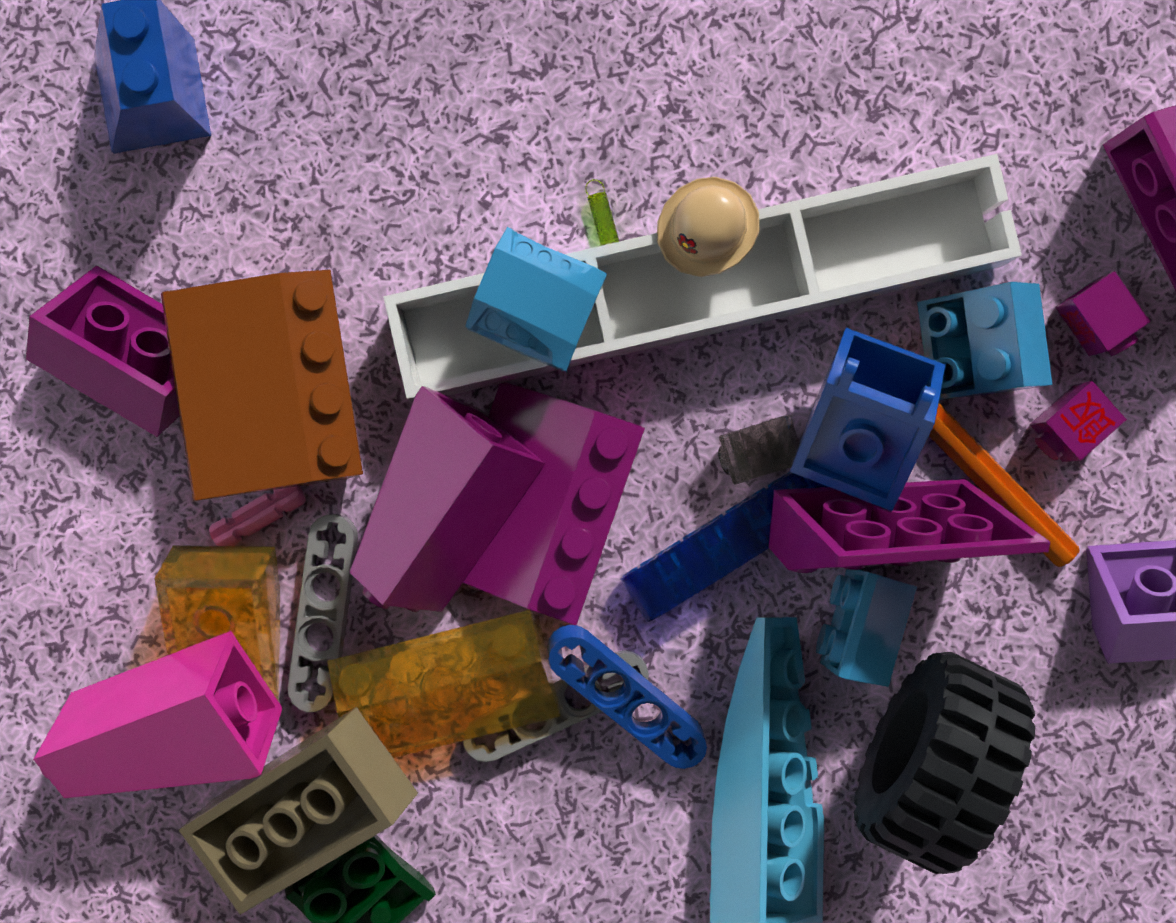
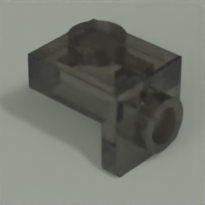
[718,414,799,485]

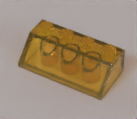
[327,610,562,759]

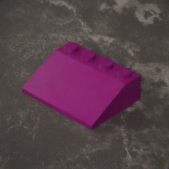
[463,382,645,625]
[769,479,1050,573]

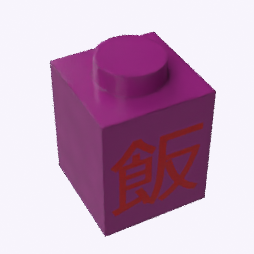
[1055,271,1150,357]
[1029,381,1127,462]

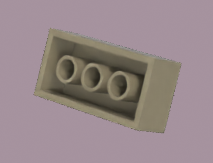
[179,707,418,915]

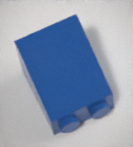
[94,0,212,154]

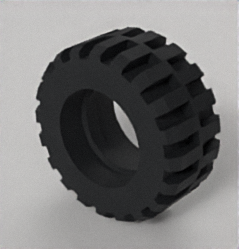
[853,652,1036,874]

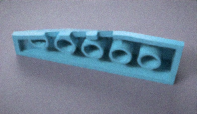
[709,617,824,923]

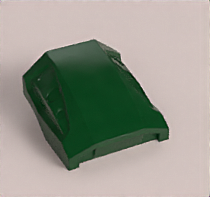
[285,835,436,923]

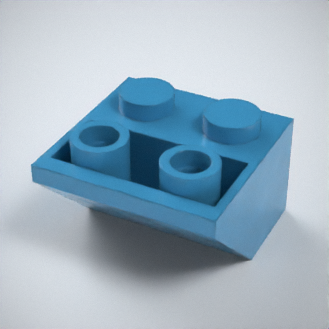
[917,282,1053,400]
[816,569,917,687]

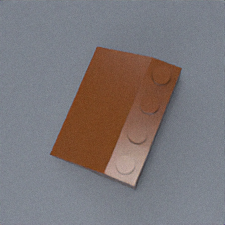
[161,269,363,501]

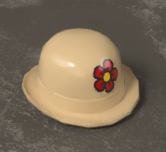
[657,177,760,277]

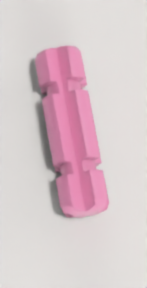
[209,486,306,549]

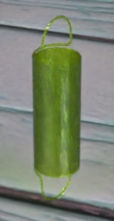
[585,179,620,246]

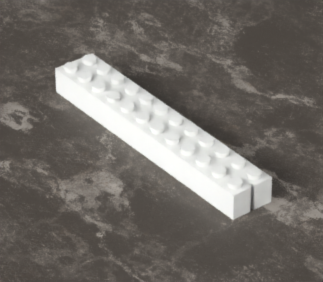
[383,154,1022,402]

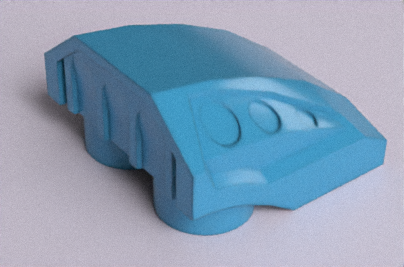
[465,227,607,373]

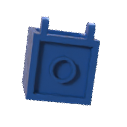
[790,328,945,511]

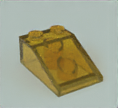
[154,545,280,702]

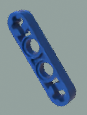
[547,625,707,769]

